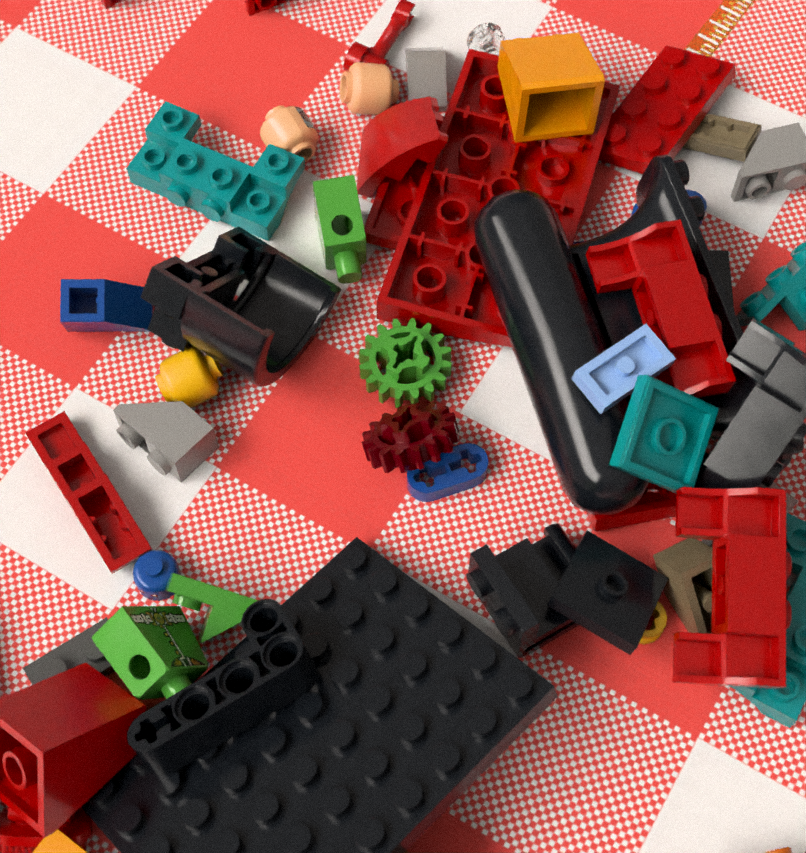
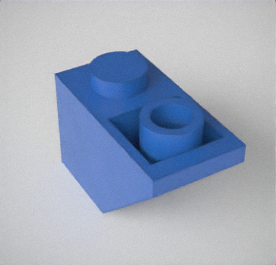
[60,279,153,332]

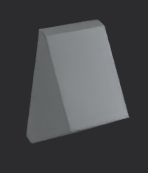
[405,47,447,112]

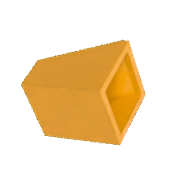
[497,32,605,143]

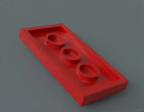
[599,45,736,174]

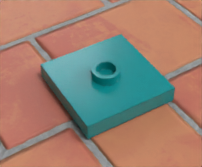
[609,375,719,493]

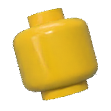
[155,346,224,408]

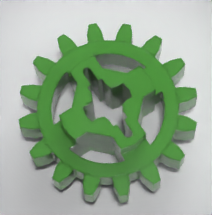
[359,318,452,408]

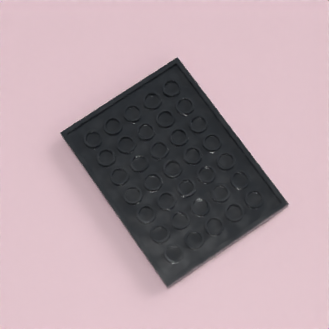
[81,537,558,853]

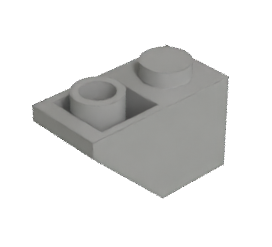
[731,122,806,202]
[113,401,219,482]

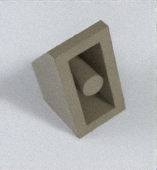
[653,538,712,634]

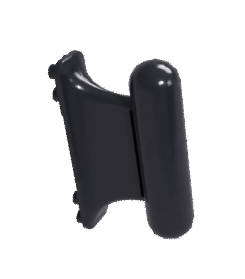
[474,154,804,515]

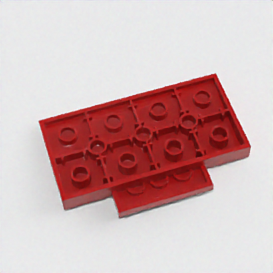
[364,48,620,347]

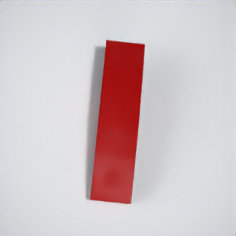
[26,411,152,574]

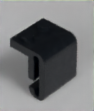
[466,523,579,658]

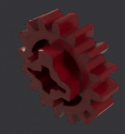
[362,402,460,473]

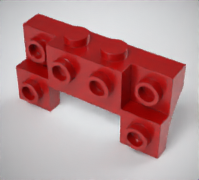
[585,219,736,398]
[673,487,792,689]

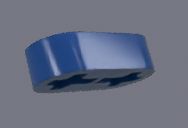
[407,443,489,502]

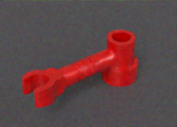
[343,0,416,71]

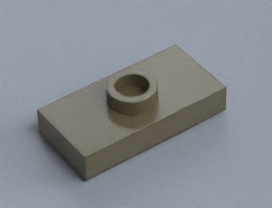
[683,113,762,162]

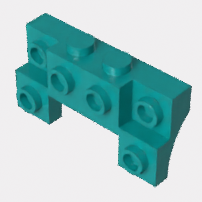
[127,101,306,241]
[728,513,806,728]

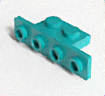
[736,241,806,331]

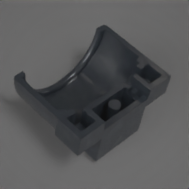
[141,226,341,387]

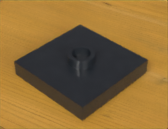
[547,530,668,655]

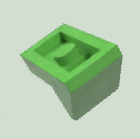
[165,572,259,643]

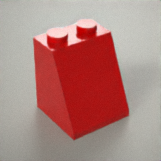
[0,662,146,838]

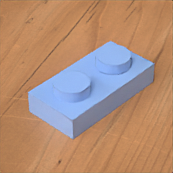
[571,324,676,414]

